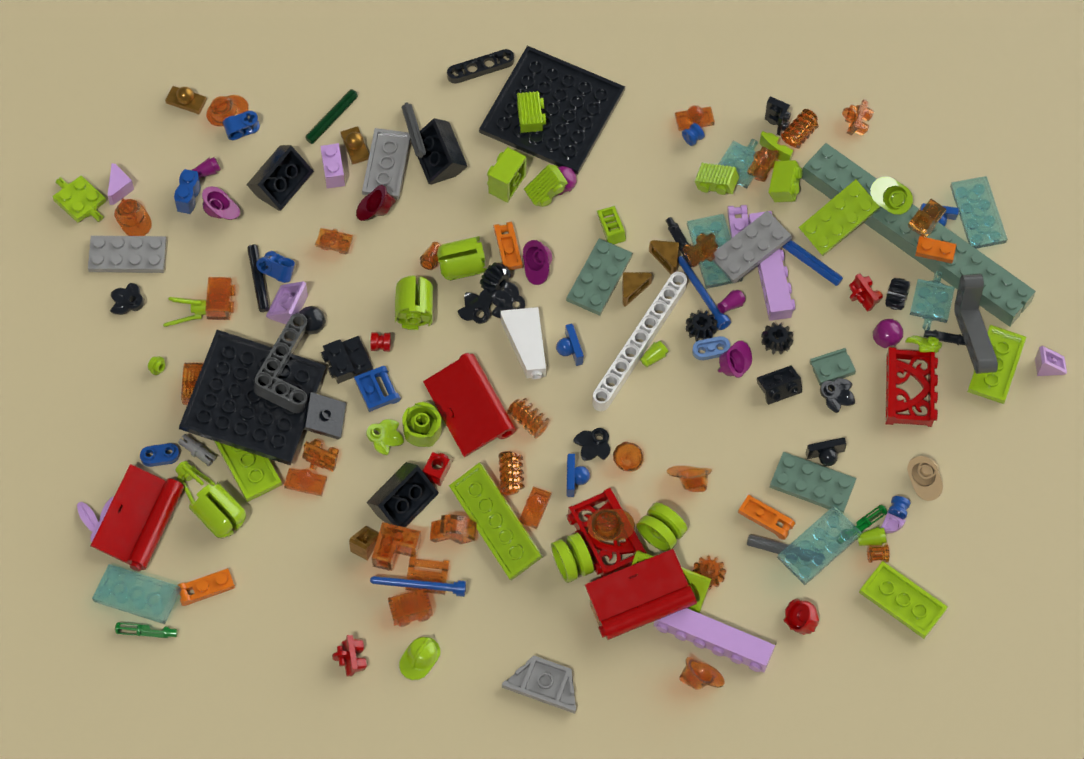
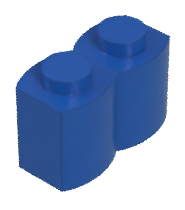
[174,169,200,214]

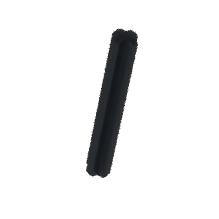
[247,244,269,313]

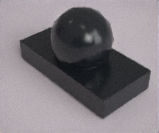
[805,438,847,466]

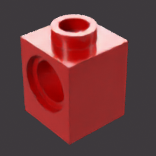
[423,452,450,486]

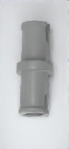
[178,434,216,466]

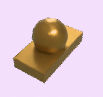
[165,86,207,114]
[340,126,369,165]

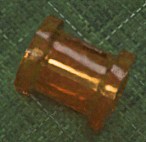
[867,544,890,563]

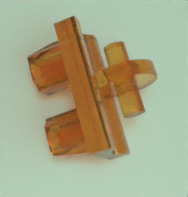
[842,99,874,135]
[747,146,780,182]
[315,228,353,255]
[683,233,718,267]
[302,439,339,472]

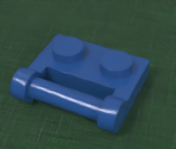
[354,366,401,412]

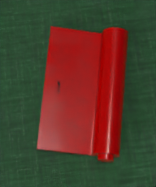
[423,353,516,457]
[90,464,184,572]
[585,549,697,640]

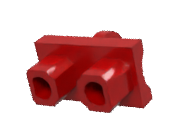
[849,273,883,312]
[332,635,367,677]

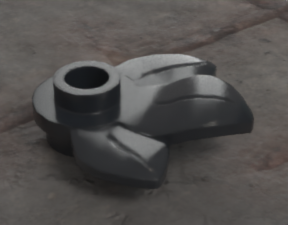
[489,282,525,318]
[110,283,144,315]
[458,289,492,324]
[820,378,855,413]
[573,428,610,461]

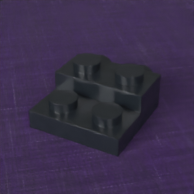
[321,336,373,384]

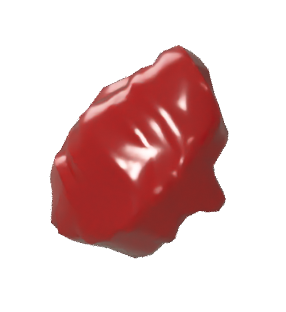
[783,599,819,635]

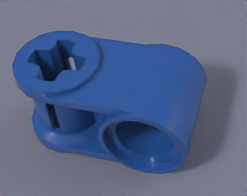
[223,111,260,140]
[256,251,295,283]

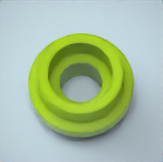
[148,356,165,375]

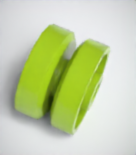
[636,502,687,552]
[551,533,594,583]

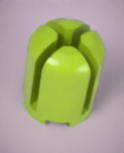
[437,236,487,281]
[395,275,433,330]
[189,482,246,539]

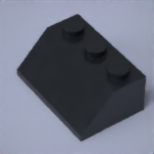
[417,118,468,185]
[246,145,314,211]
[367,462,439,534]

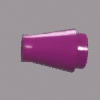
[192,157,221,178]
[717,290,745,313]

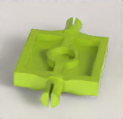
[53,176,106,223]

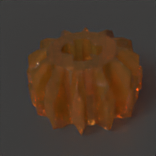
[692,555,726,590]

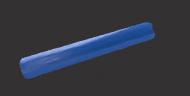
[782,240,843,286]

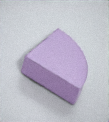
[881,513,906,533]

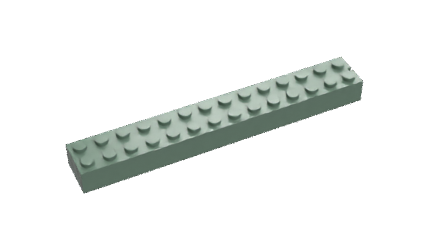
[802,143,1036,327]

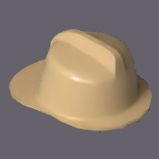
[907,456,943,501]

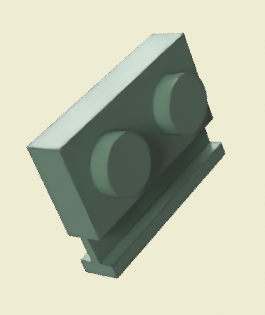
[809,348,856,386]

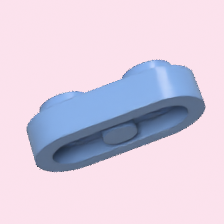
[692,336,730,360]

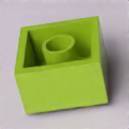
[487,147,527,203]

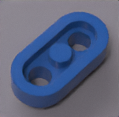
[140,443,180,467]

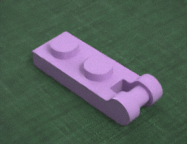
[727,205,749,238]

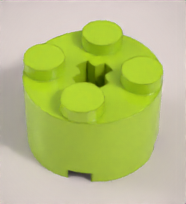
[402,402,442,447]

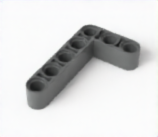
[954,274,998,374]
[253,313,307,413]

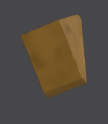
[649,240,679,275]
[622,272,652,307]
[349,526,383,561]

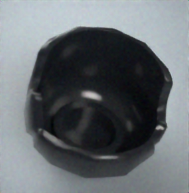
[297,306,326,335]

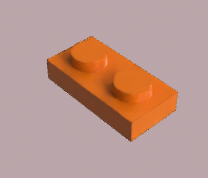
[915,236,956,264]

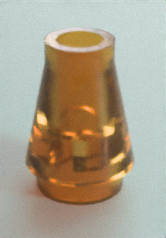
[420,242,441,270]

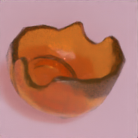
[613,442,644,472]

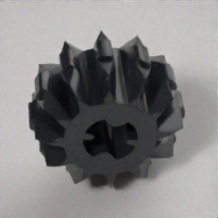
[480,262,511,293]
[885,278,910,310]
[685,309,717,342]
[761,322,793,355]

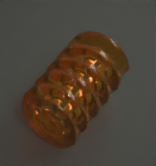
[781,109,819,149]
[507,398,550,439]
[498,451,525,495]

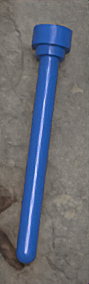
[677,256,731,330]
[370,576,466,597]

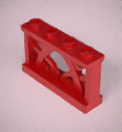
[885,347,938,427]
[566,488,646,577]

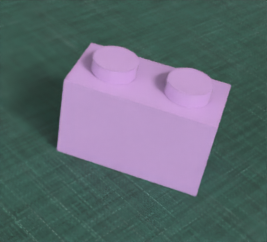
[320,143,345,189]

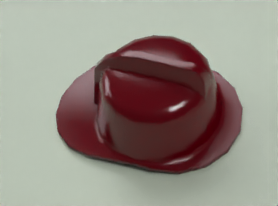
[356,185,396,221]

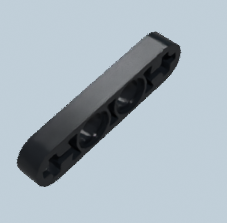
[447,49,514,84]

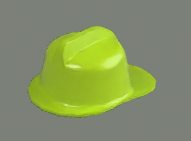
[870,177,913,215]
[399,637,440,680]

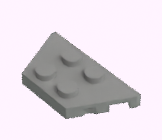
[502,656,576,714]

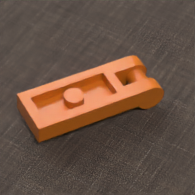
[493,222,523,270]
[738,495,795,540]
[175,568,235,606]

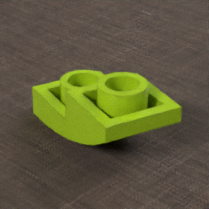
[759,131,793,161]

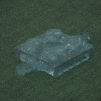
[718,139,765,189]
[910,271,955,330]

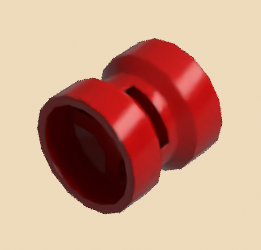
[371,332,391,352]

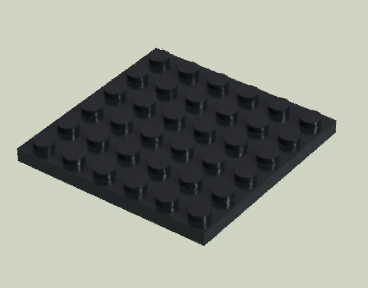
[479,45,625,175]
[179,330,326,466]

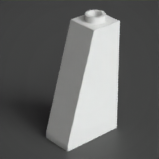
[501,307,546,379]

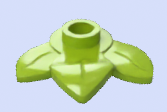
[905,336,942,353]
[366,419,404,455]

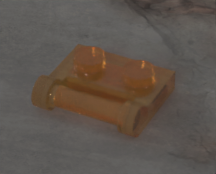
[405,556,450,595]

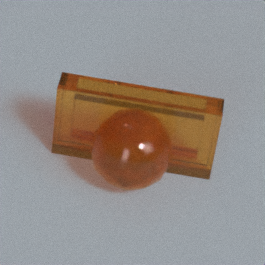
[675,105,715,131]
[284,468,327,496]
[519,486,552,529]

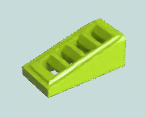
[597,206,626,245]

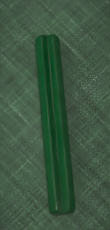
[305,89,358,144]

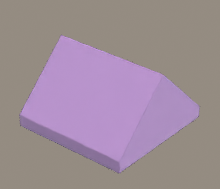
[266,281,308,324]

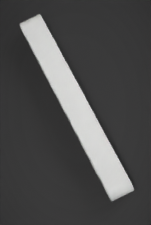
[592,272,687,411]

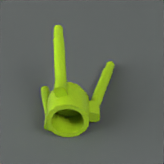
[163,297,206,327]
[175,461,215,506]

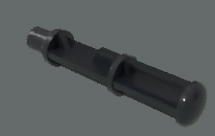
[666,217,699,267]
[923,330,966,346]

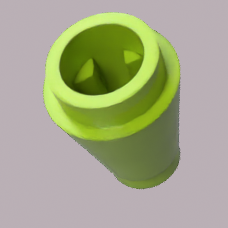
[640,341,669,367]
[857,526,887,546]

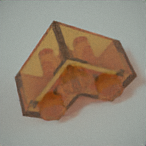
[372,522,421,571]

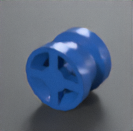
[682,123,705,146]
[888,496,911,519]

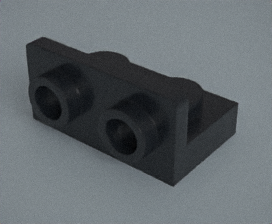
[765,96,791,136]
[757,365,802,405]

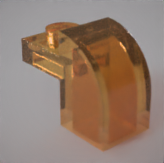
[908,199,946,238]
[430,515,477,544]

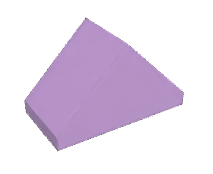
[108,163,134,205]
[1035,346,1067,376]

